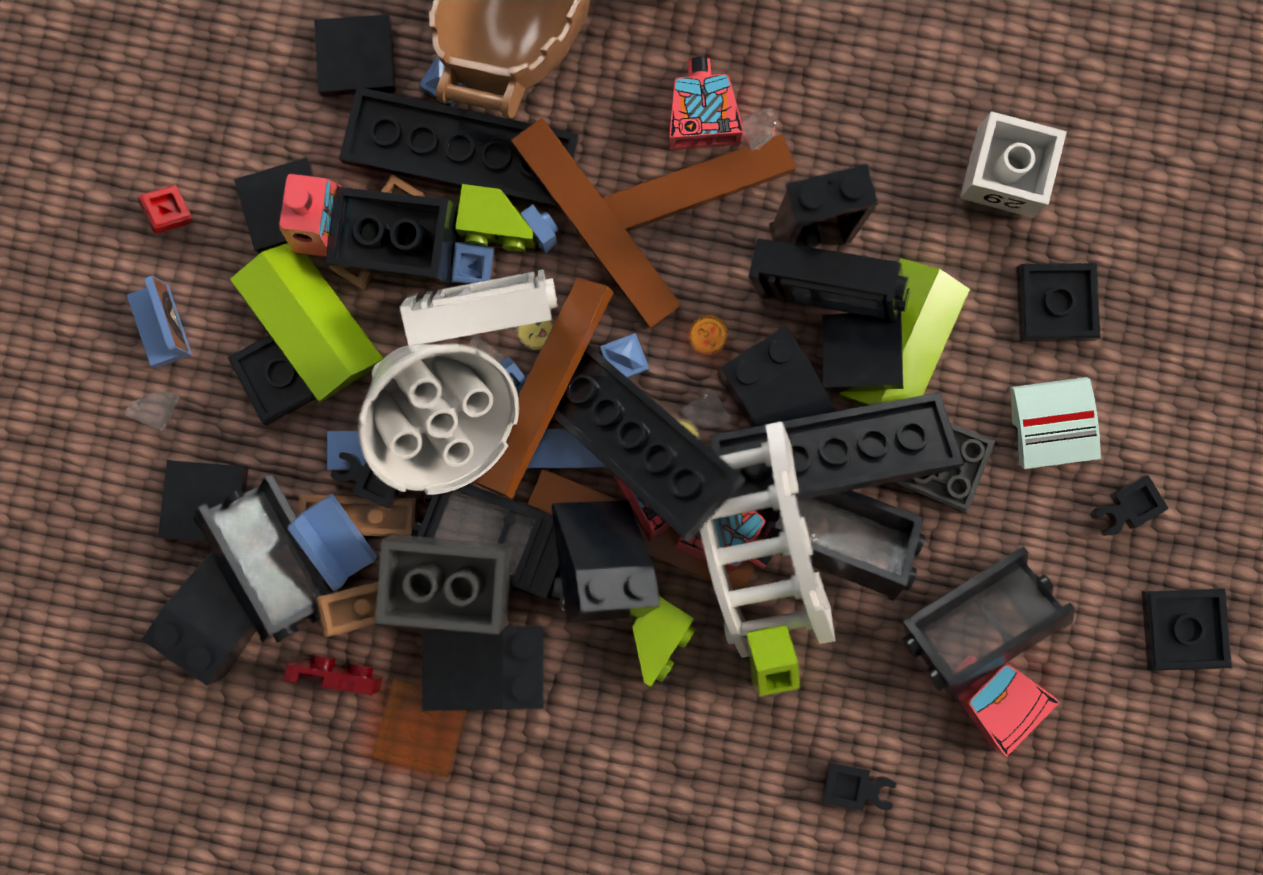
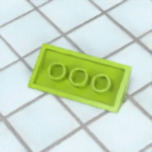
[230,243,383,404]
[838,258,970,407]

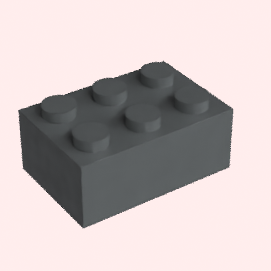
[376,534,513,634]

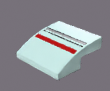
[1011,377,1101,469]

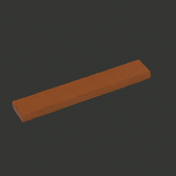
[511,118,681,329]
[577,134,796,247]
[475,278,614,499]
[527,469,755,590]

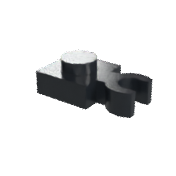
[330,452,400,509]
[1090,475,1169,536]
[821,760,897,811]

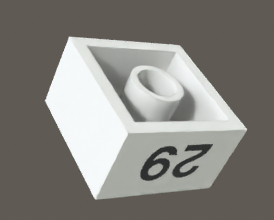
[960,111,1067,218]

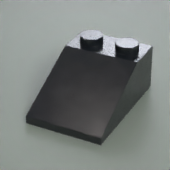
[325,187,459,285]
[717,325,836,427]
[551,500,660,623]
[141,541,290,686]
[422,626,544,711]

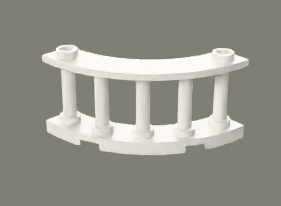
[700,421,835,658]

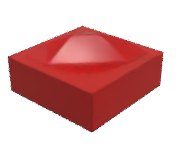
[138,185,192,234]

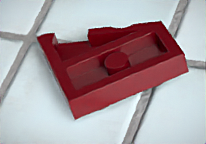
[283,653,383,696]

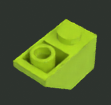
[455,184,536,252]
[632,596,696,687]
[747,625,800,696]

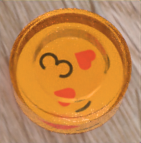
[689,315,728,355]

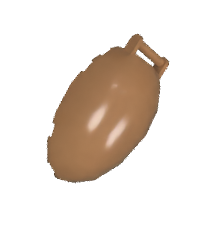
[429,0,590,118]

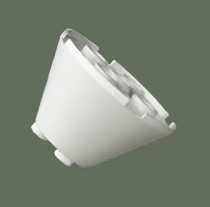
[359,344,519,495]

